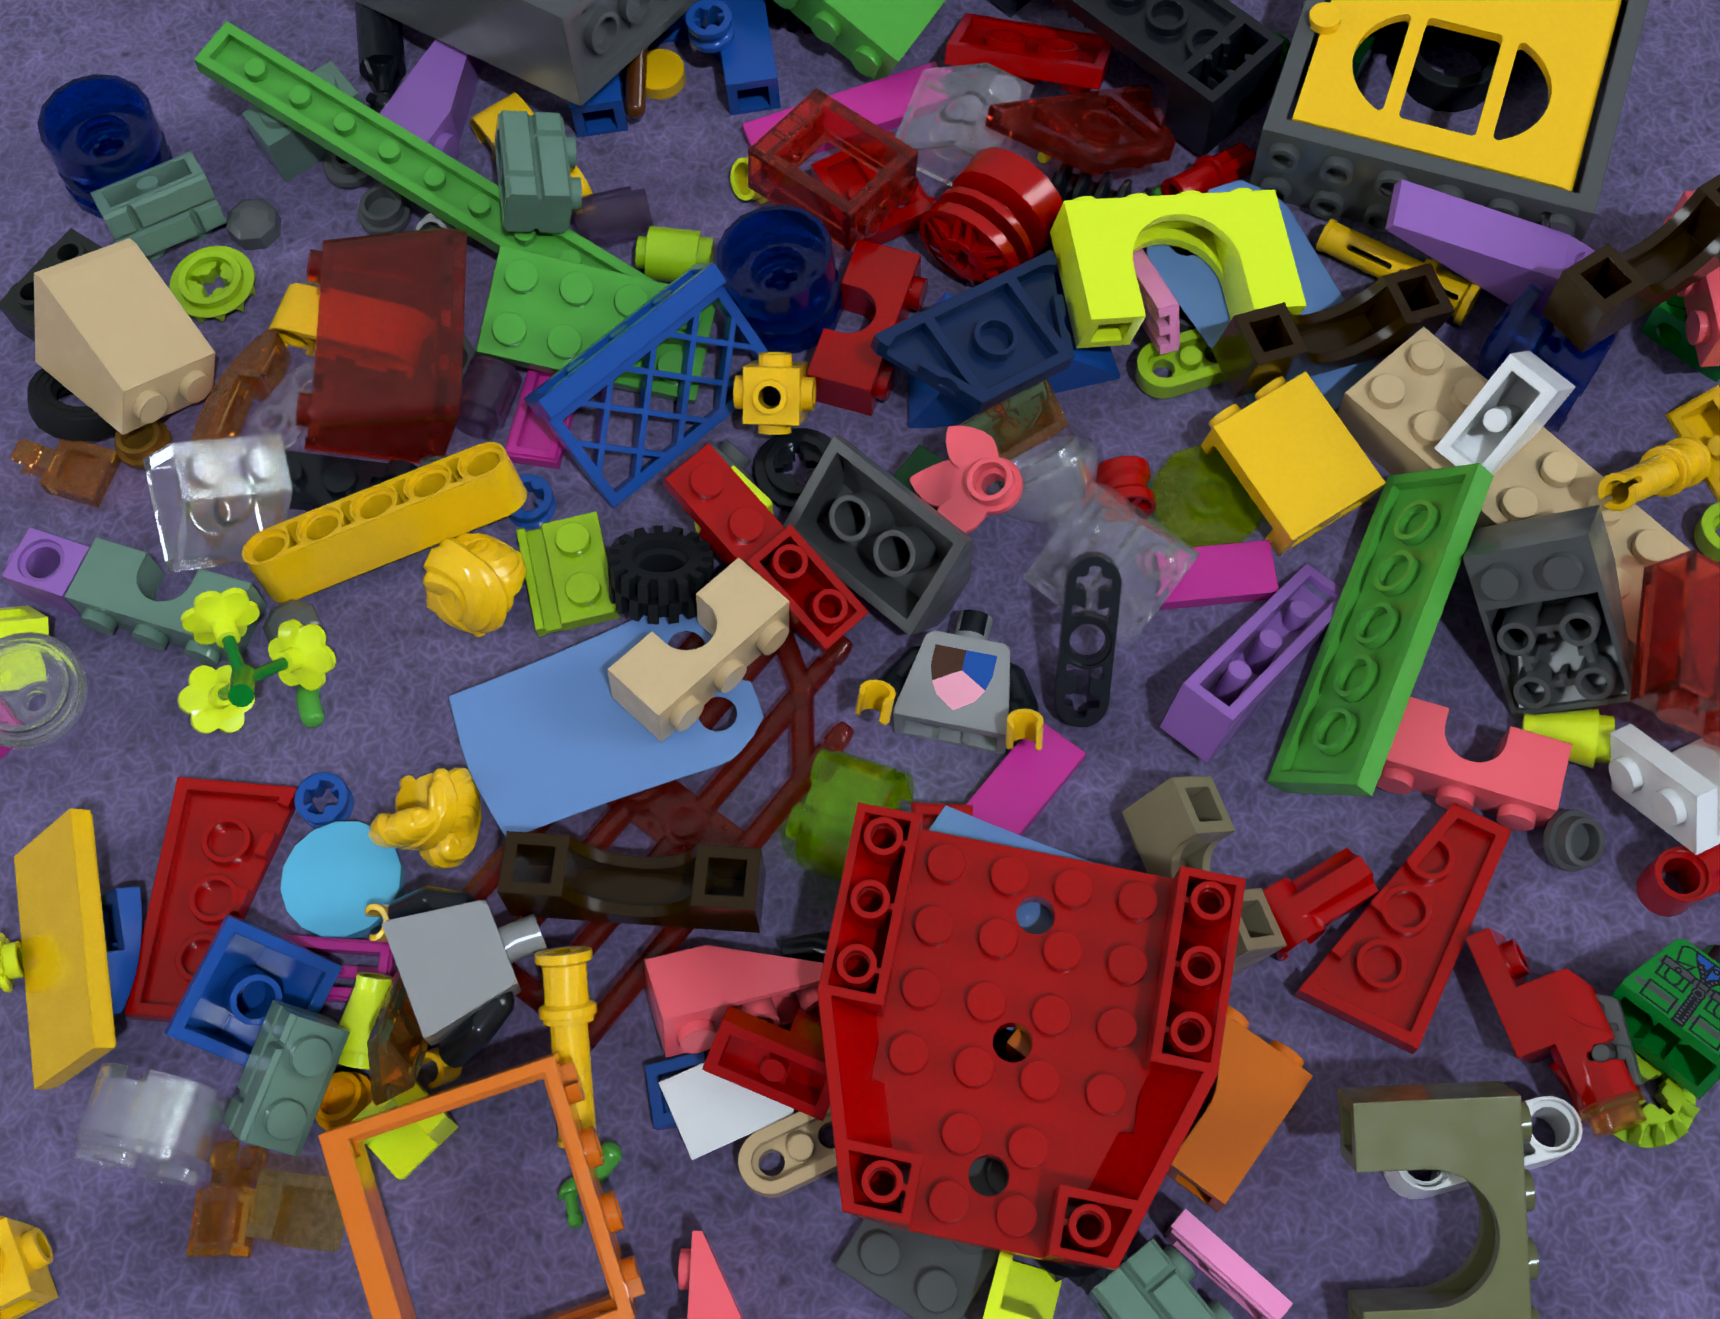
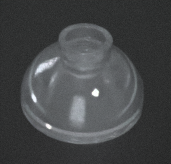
[988,433,1099,537]
[0,632,89,750]

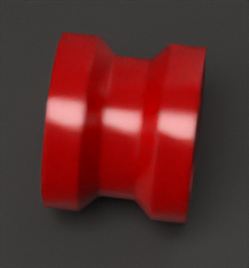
[1093,456,1156,522]

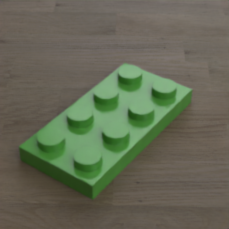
[476,245,717,404]

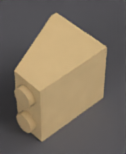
[34,238,216,435]

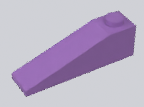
[379,39,484,159]
[1385,179,1595,329]
[1160,563,1343,764]

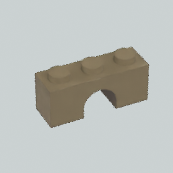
[1121,776,1287,976]

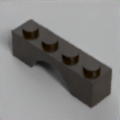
[1542,174,1720,353]
[1212,263,1455,398]
[497,831,766,933]

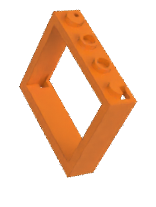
[318,1051,645,1319]

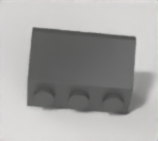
[783,435,974,636]

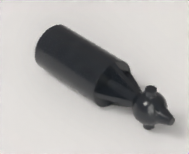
[355,2,406,113]

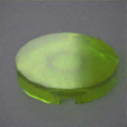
[1152,445,1263,547]

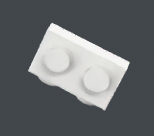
[1608,723,1720,855]

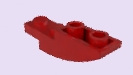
[663,443,869,652]

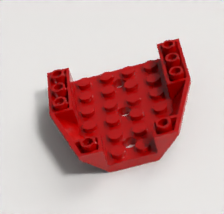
[817,802,1246,1270]

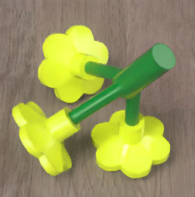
[177,587,336,734]

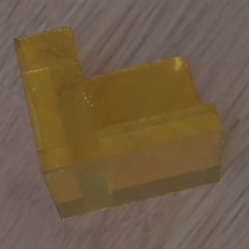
[245,1169,345,1252]

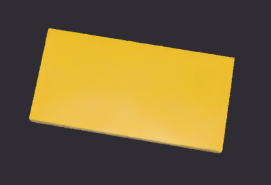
[14,808,116,1090]

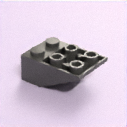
[1463,505,1637,717]

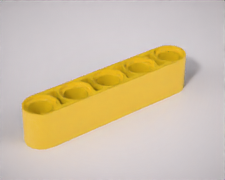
[241,442,527,603]

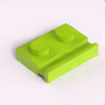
[516,511,620,637]

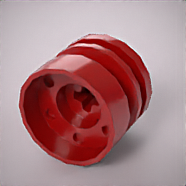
[920,147,1063,287]

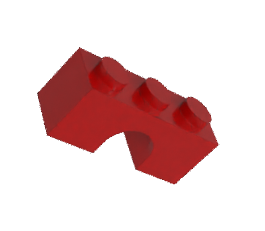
[806,239,928,416]

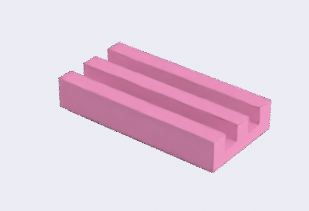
[1133,249,1180,355]
[1165,1208,1293,1319]

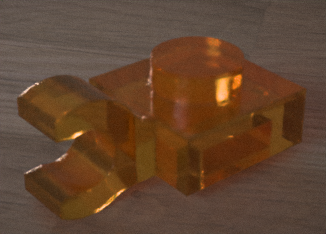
[10,439,121,508]
[186,1141,267,1259]

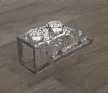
[1023,482,1200,648]

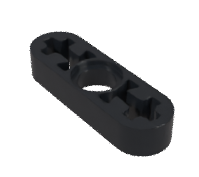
[1054,551,1122,727]

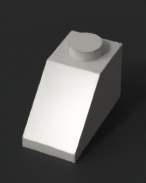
[1434,351,1576,475]

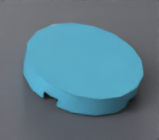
[280,821,406,939]

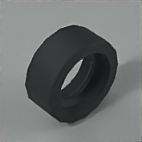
[1406,26,1500,113]

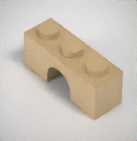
[607,557,790,743]

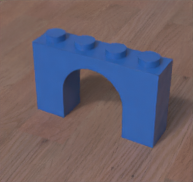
[569,0,781,138]

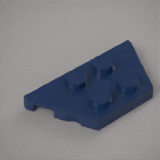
[870,250,1074,414]

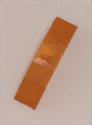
[185,330,292,547]

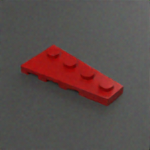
[125,777,298,1023]
[1294,803,1512,1054]

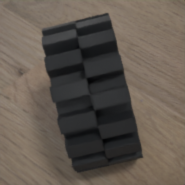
[608,525,714,625]

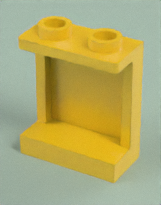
[1200,371,1386,556]

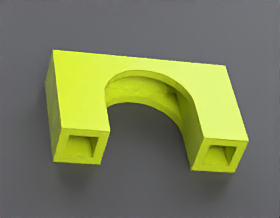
[1050,188,1307,349]

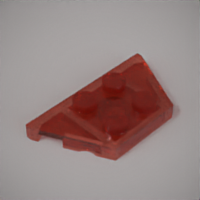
[985,84,1176,175]

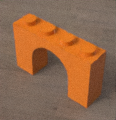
[1005,1005,1313,1213]

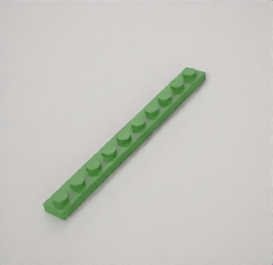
[194,21,655,281]

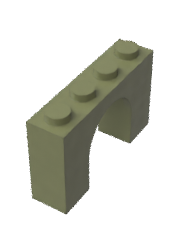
[1338,1081,1540,1319]

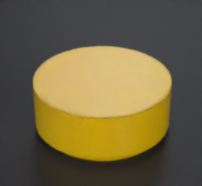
[646,49,686,100]

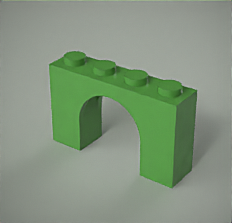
[773,0,946,81]

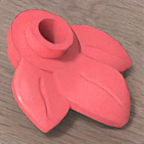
[910,425,1024,534]

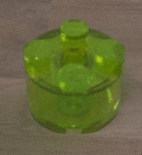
[786,749,914,881]

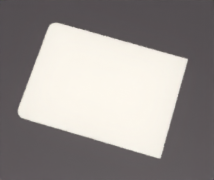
[658,1062,794,1160]

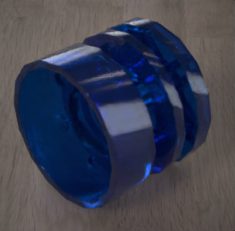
[37,74,173,218]
[717,204,843,353]
[1477,281,1621,432]

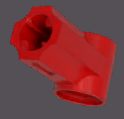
[1637,844,1720,917]
[1263,848,1379,961]

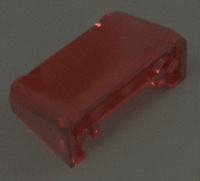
[295,228,467,464]

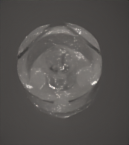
[73,1063,230,1188]

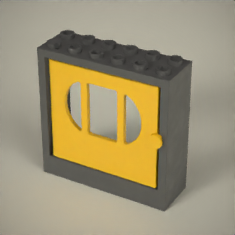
[1250,0,1649,241]

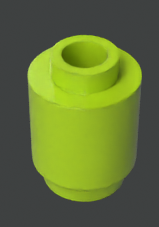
[635,226,715,283]

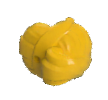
[422,533,527,637]
[368,767,482,870]

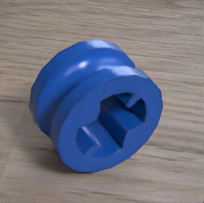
[686,0,734,53]
[508,474,556,529]
[294,772,354,829]

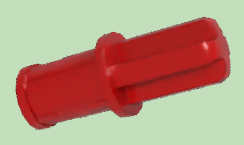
[1161,143,1256,195]

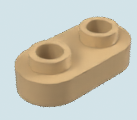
[738,1106,838,1198]

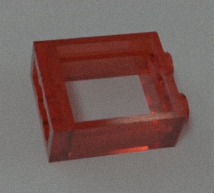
[748,88,919,252]

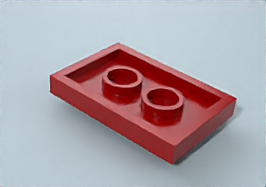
[944,13,1114,93]

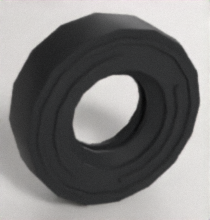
[27,368,116,441]

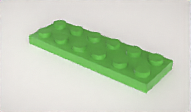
[1267,463,1494,796]

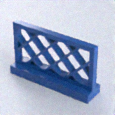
[523,263,768,509]

